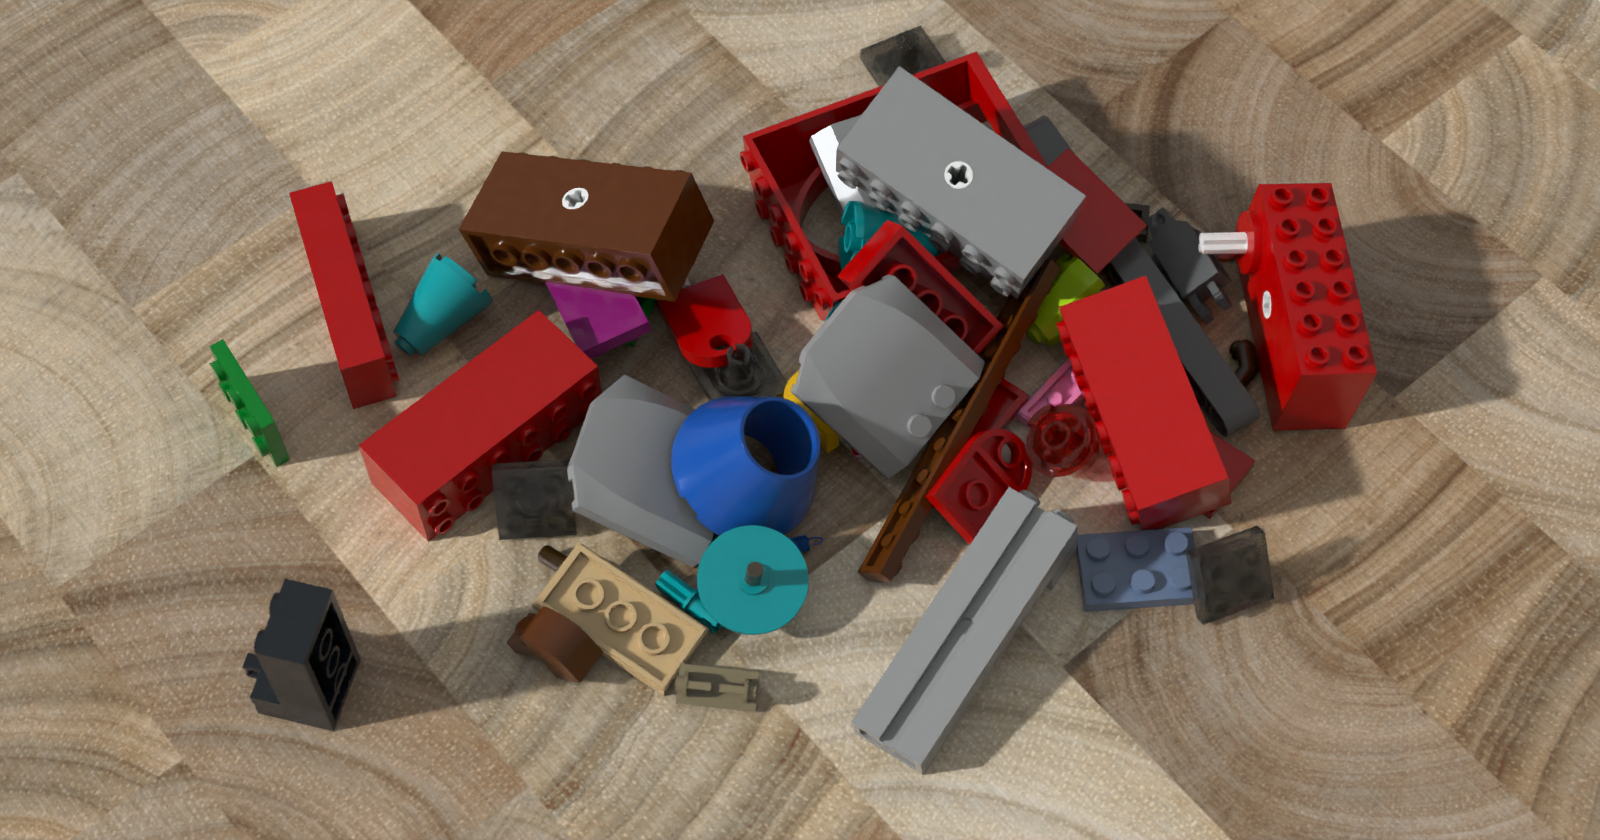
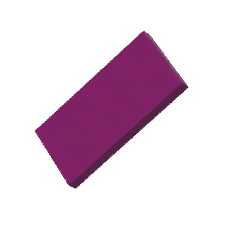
[546,282,652,359]

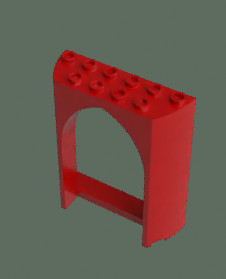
[740,51,1048,321]

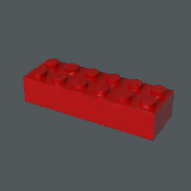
[289,181,400,409]

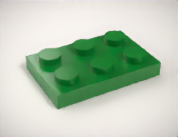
[209,339,290,467]

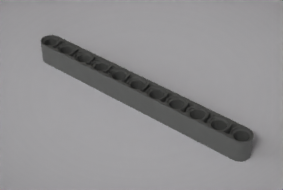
[1023,115,1259,437]

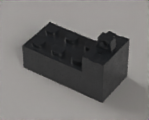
[243,579,361,731]

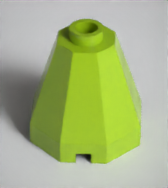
[1026,254,1105,346]

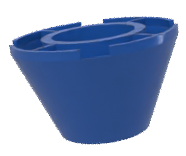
[671,396,820,536]

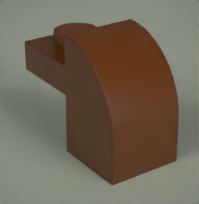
[506,607,603,683]

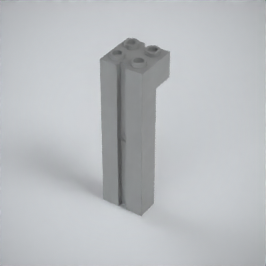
[852,487,1077,775]

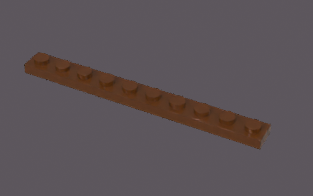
[858,259,1061,582]

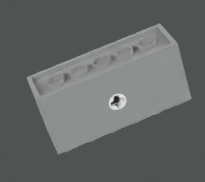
[835,66,1086,299]

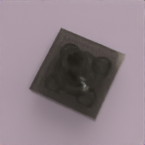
[860,25,946,87]
[690,331,787,401]
[492,459,577,540]
[1186,526,1274,625]

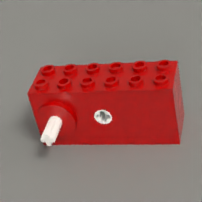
[1198,183,1377,431]

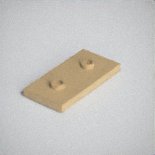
[532,542,709,696]

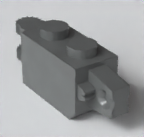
[1146,207,1233,324]

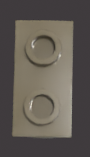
[675,663,760,712]

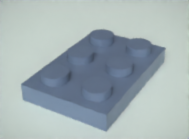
[1076,527,1204,612]

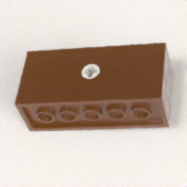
[459,151,714,302]

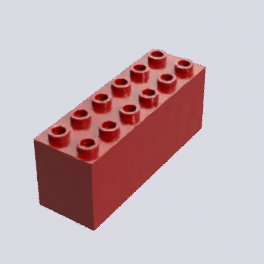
[1056,275,1231,530]
[359,310,602,542]

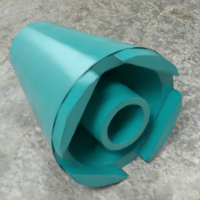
[838,201,942,271]
[393,253,493,357]

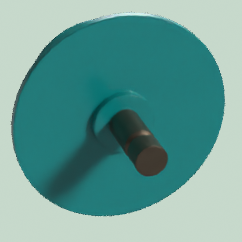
[697,525,809,635]

